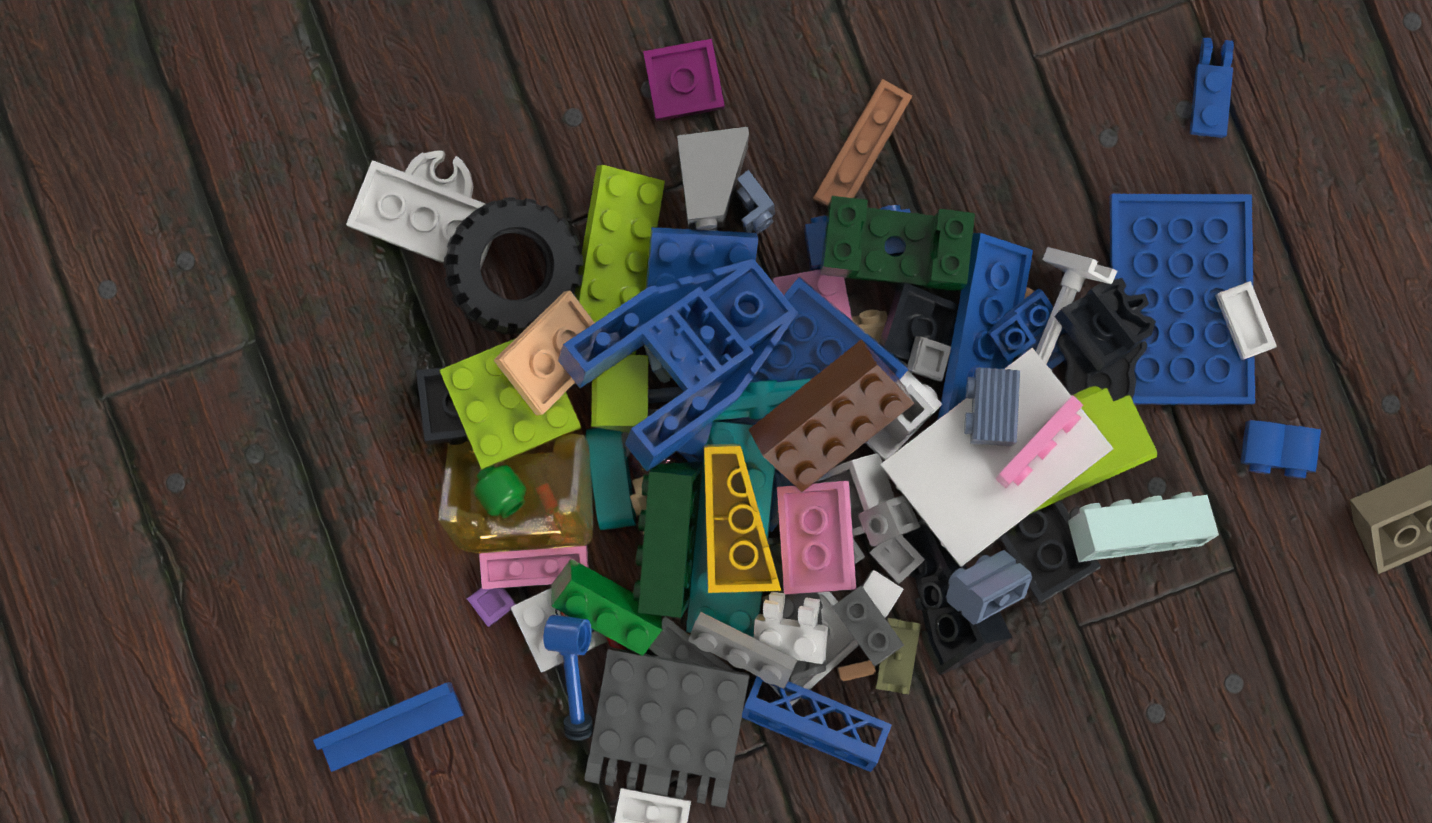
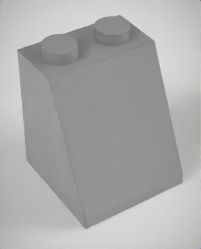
[677,127,749,231]

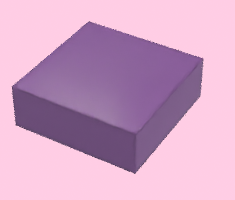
[467,587,516,627]

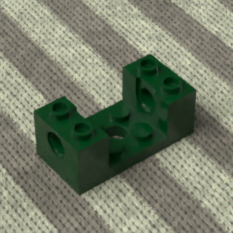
[820,196,975,292]

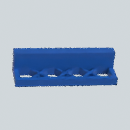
[742,676,892,772]
[313,682,465,772]

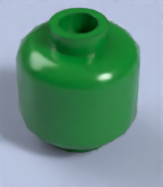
[473,465,527,518]

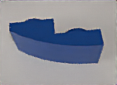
[988,289,1054,362]

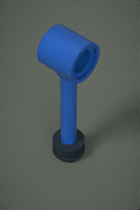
[543,615,593,741]

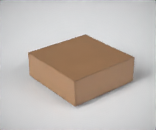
[836,660,876,681]

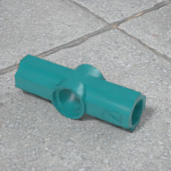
[713,378,812,421]

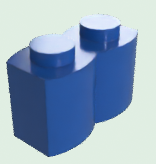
[1241,420,1321,479]

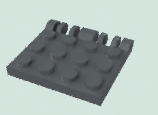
[585,647,750,808]

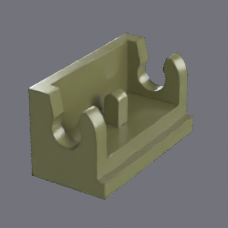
[874,618,921,694]

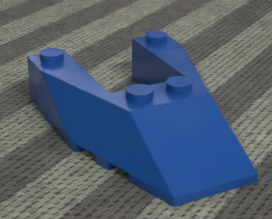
[558,259,798,472]

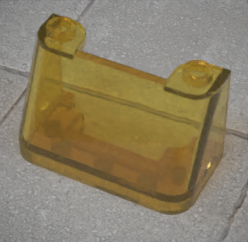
[438,434,594,553]

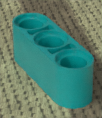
[586,427,636,530]

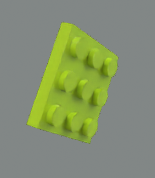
[440,338,581,470]

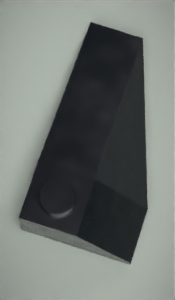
[902,518,1012,675]

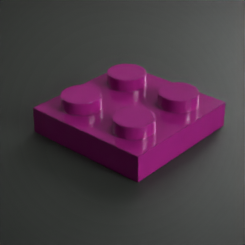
[643,39,725,122]

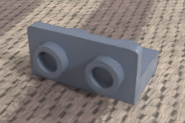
[736,170,775,234]

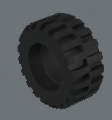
[443,197,583,335]

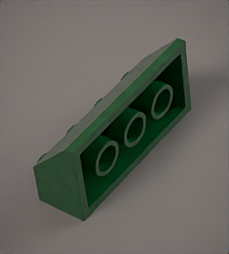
[633,461,703,618]

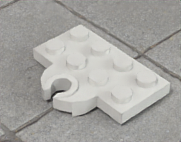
[346,151,492,270]

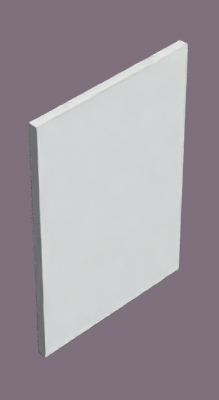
[880,348,1114,567]

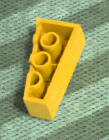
[704,444,781,593]

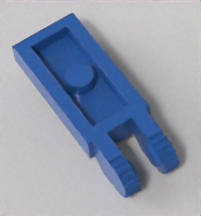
[1190,38,1234,138]

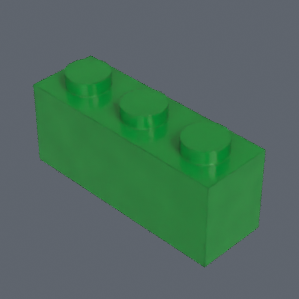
[551,559,662,656]

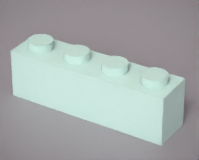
[1068,492,1219,562]

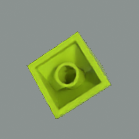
[592,355,648,433]

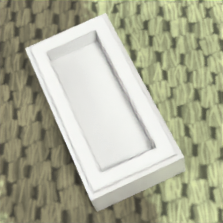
[1215,281,1277,361]

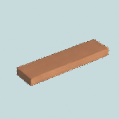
[813,79,912,208]

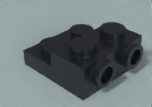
[879,282,959,366]

